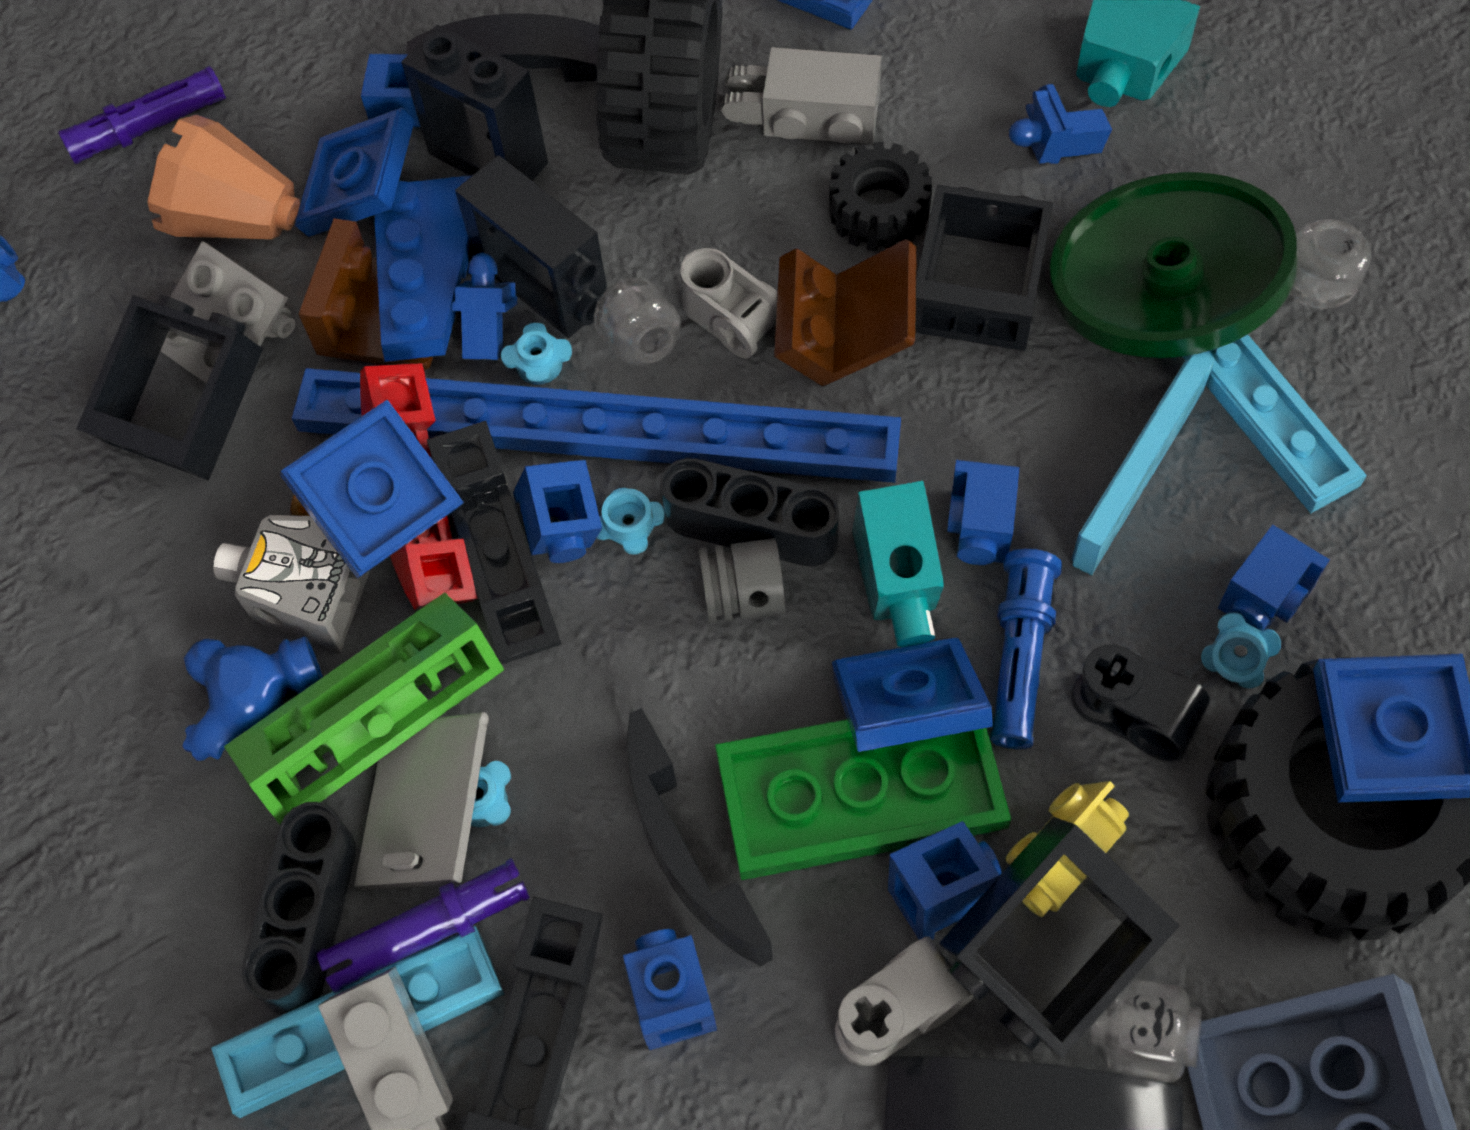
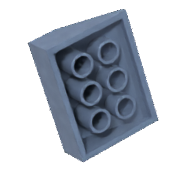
[1177,974,1457,1130]

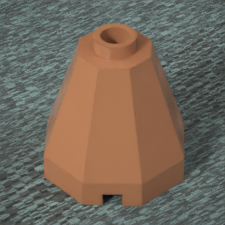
[147,115,300,239]

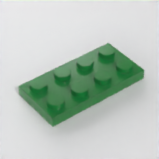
[715,719,1011,881]

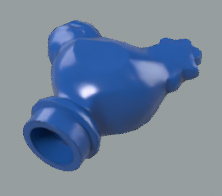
[183,636,323,761]

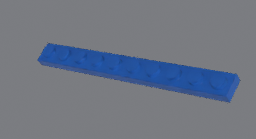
[292,368,901,483]

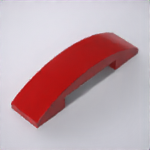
[360,363,478,610]

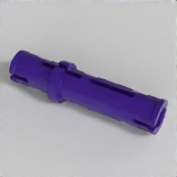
[57,66,226,165]
[317,858,531,994]

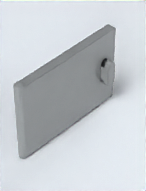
[354,712,489,890]

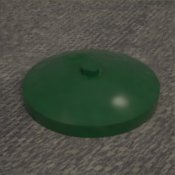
[1050,172,1297,358]

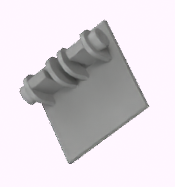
[161,241,295,384]

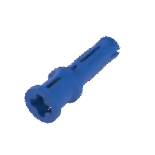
[990,549,1062,750]

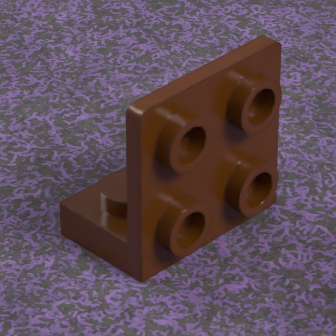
[298,219,434,371]
[774,239,916,387]

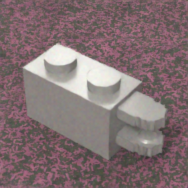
[720,47,881,145]
[318,966,453,1130]

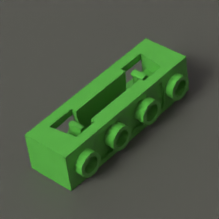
[224,592,504,825]

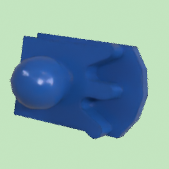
[1009,84,1112,164]
[452,252,517,360]

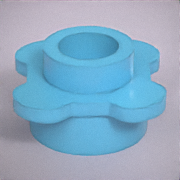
[501,323,572,385]
[597,488,665,555]
[1201,613,1281,688]
[471,761,511,827]

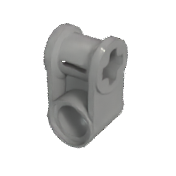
[680,248,778,359]
[834,936,974,1066]

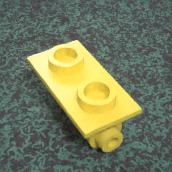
[1006,781,1129,917]

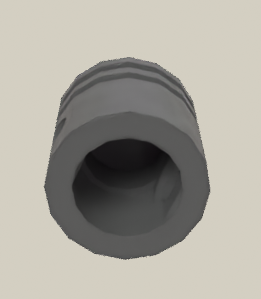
[699,538,786,624]

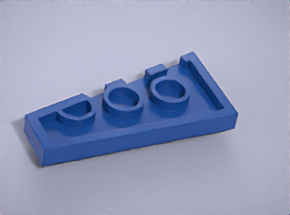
[374,175,473,362]

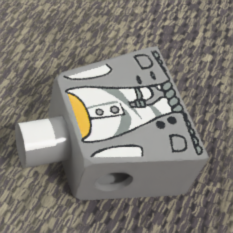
[213,515,370,653]

